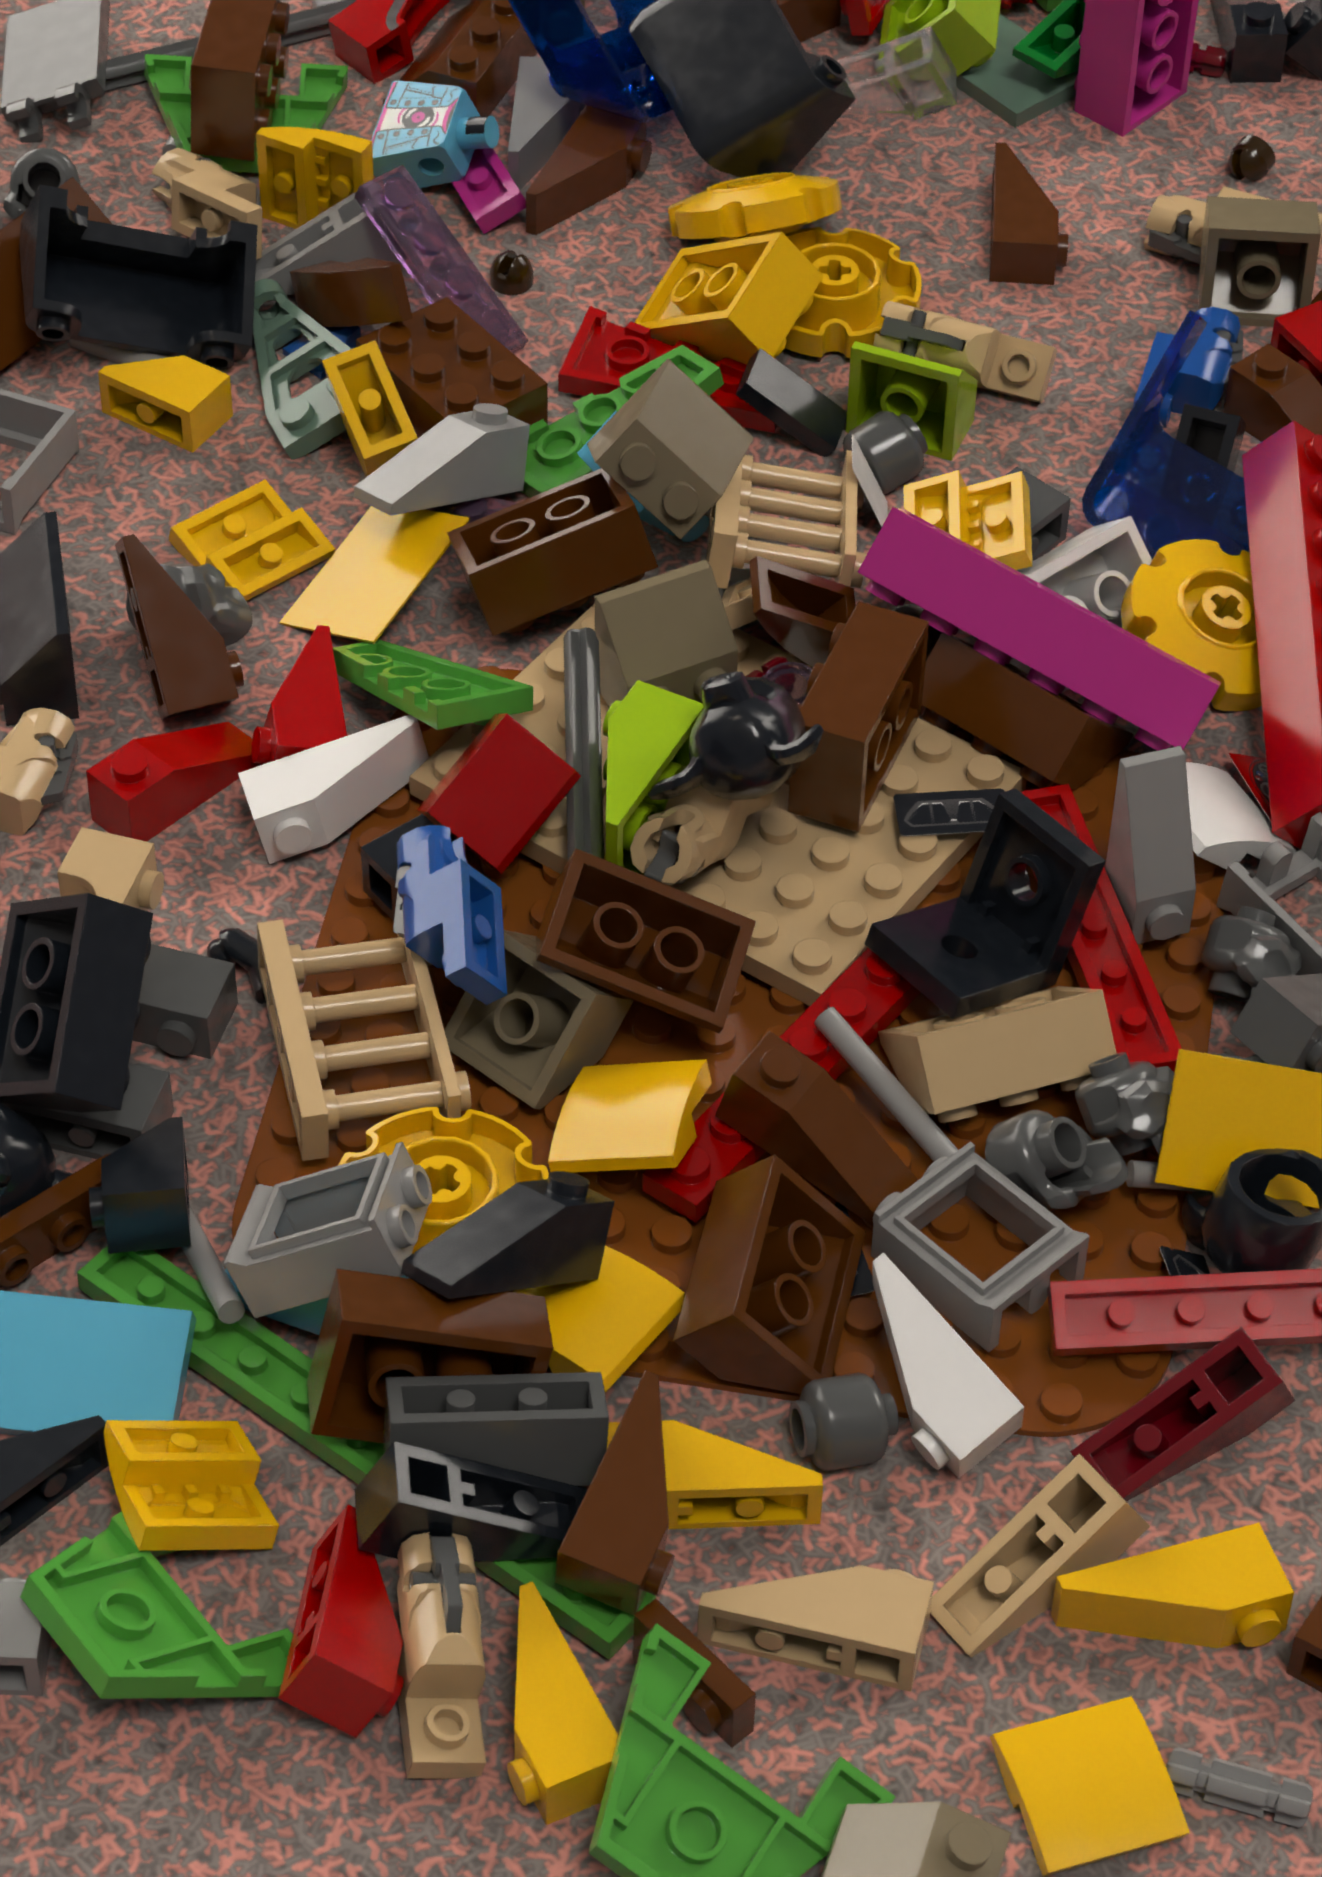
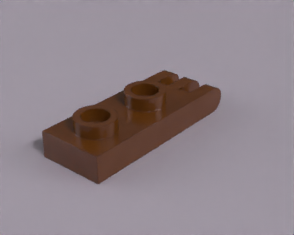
[0,1154,109,1288]

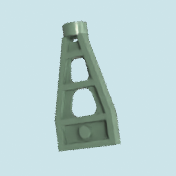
[253,279,351,460]

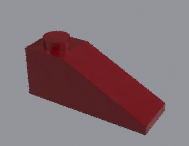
[1070,1326,1295,1501]

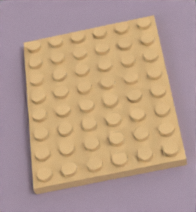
[409,580,1027,1006]

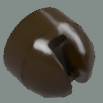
[1228,135,1276,181]
[490,250,533,295]

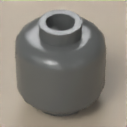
[840,411,928,495]
[789,1373,899,1471]

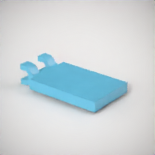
[0,1290,196,1436]

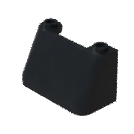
[629,0,856,178]
[19,184,258,370]

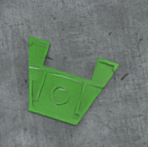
[145,54,348,173]
[20,1511,293,1699]
[588,1623,896,1877]

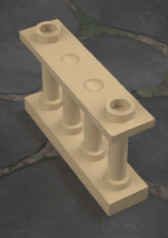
[706,450,866,589]
[257,919,471,1161]

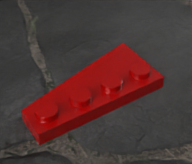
[558,306,778,433]

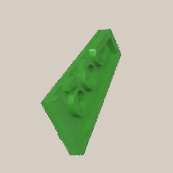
[520,345,724,498]
[333,639,533,730]

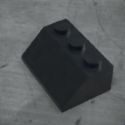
[0,511,79,726]
[0,893,153,1113]

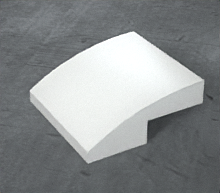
[1186,762,1296,870]

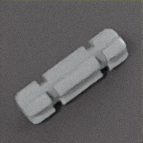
[1166,1748,1313,1828]

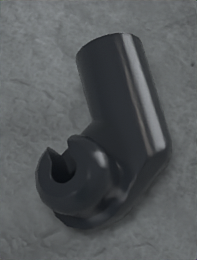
[207,928,266,1004]

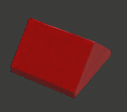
[417,713,581,874]

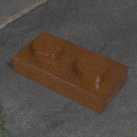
[632,1599,756,1748]

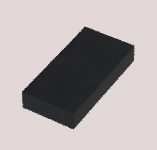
[735,348,847,457]

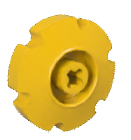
[667,172,842,243]
[785,227,922,358]
[1121,539,1262,711]
[338,1107,549,1254]

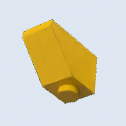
[322,340,418,477]
[98,355,233,453]

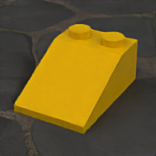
[634,232,824,365]

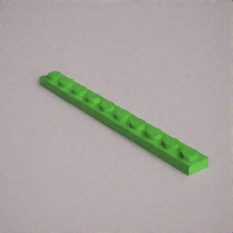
[77,1246,656,1660]

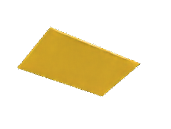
[279,506,470,644]
[1155,1049,1322,1208]

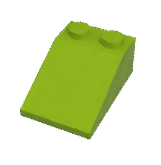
[603,680,704,875]

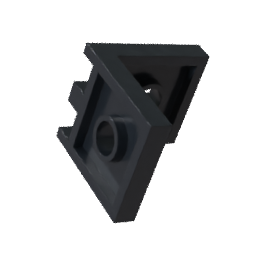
[864,789,1106,1019]

